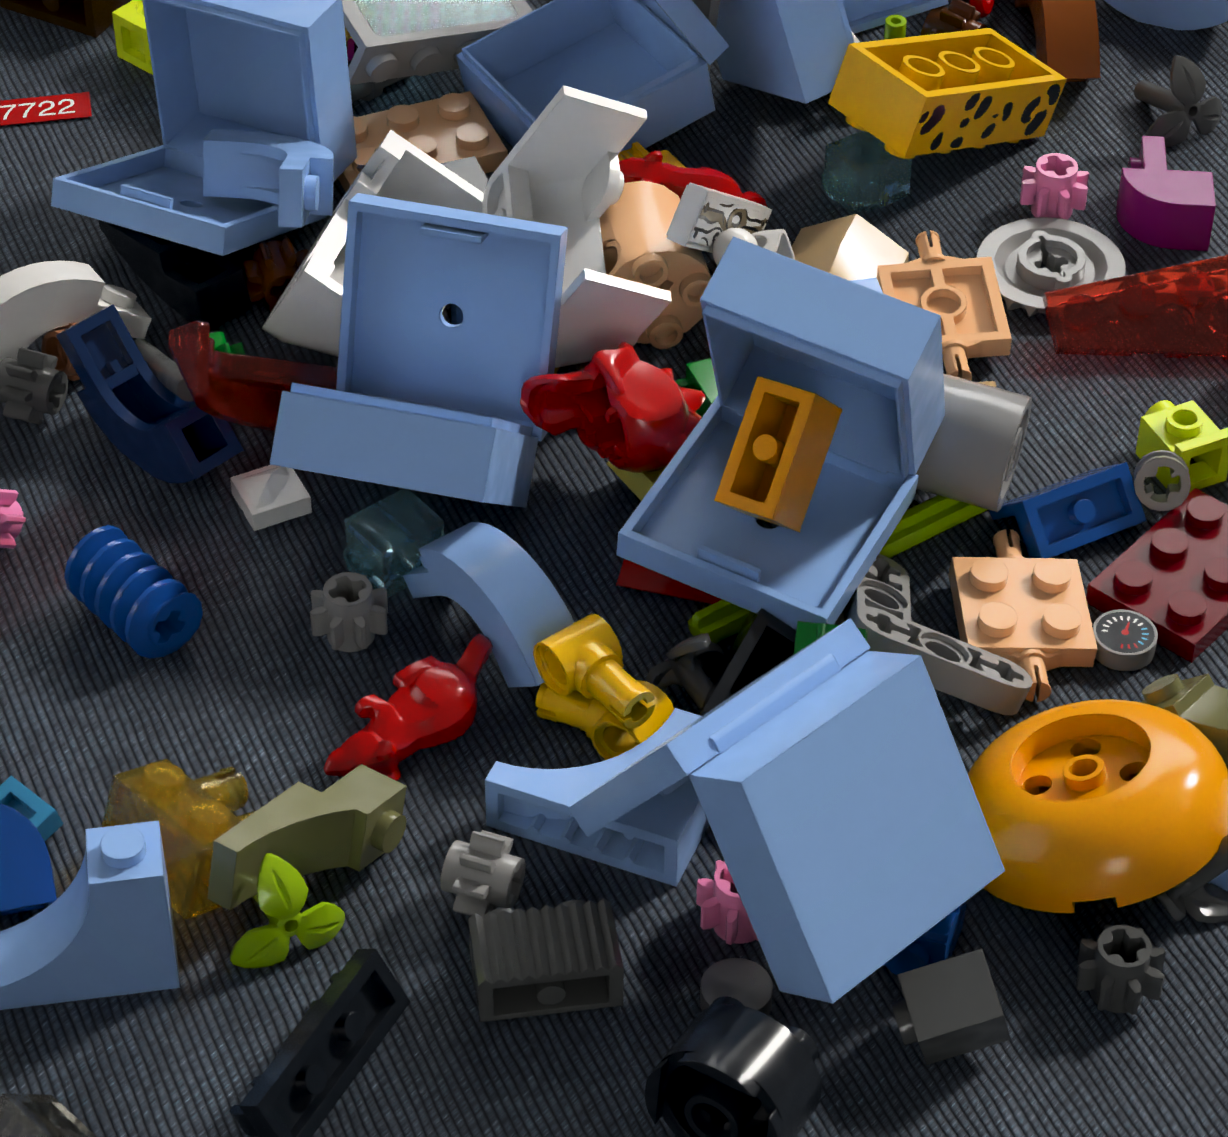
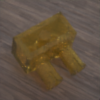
[101,759,258,919]

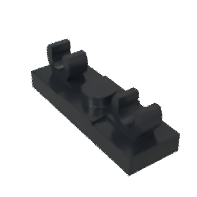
[230,949,410,1137]

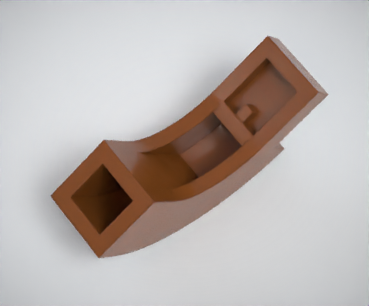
[1015,0,1101,82]

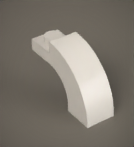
[0,260,152,362]

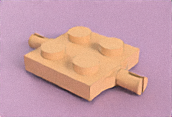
[876,230,1012,380]
[949,529,1097,702]

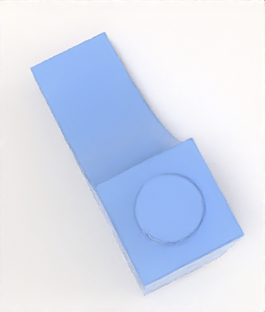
[485,708,709,887]
[0,820,180,1010]

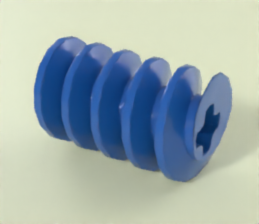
[64,525,203,659]

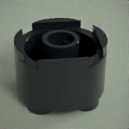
[645,996,822,1137]

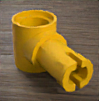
[533,614,655,729]
[535,680,674,760]

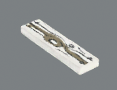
[666,183,773,253]

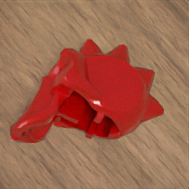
[520,342,706,473]

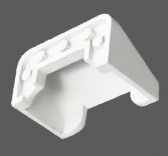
[262,130,484,357]

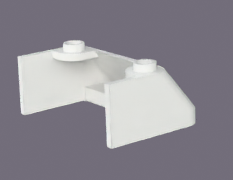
[482,85,672,368]

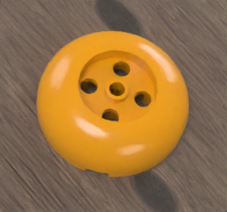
[968,699,1228,913]

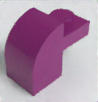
[1116,136,1216,251]

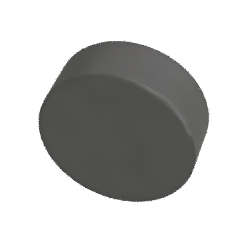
[700,958,773,1015]

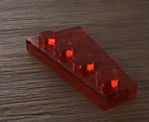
[1043,255,1228,360]

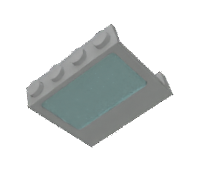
[342,0,532,85]

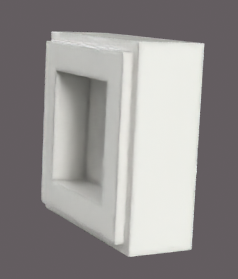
[230,465,312,531]

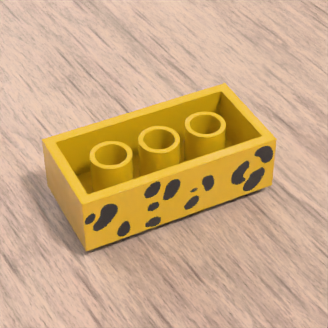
[828,28,1067,159]

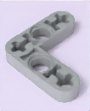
[844,554,1033,715]

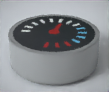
[1093,609,1158,671]

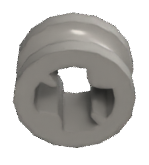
[1133,450,1191,511]

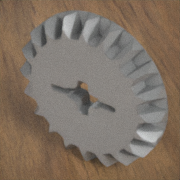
[977,217,1126,321]

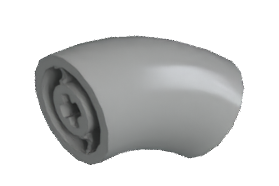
[916,373,1032,512]

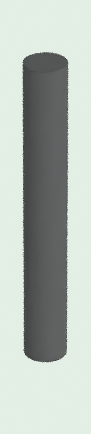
[134,339,201,401]

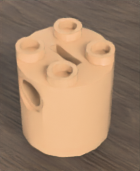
[600,181,711,349]

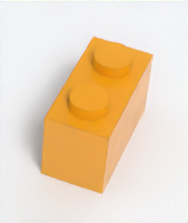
[714,376,842,532]

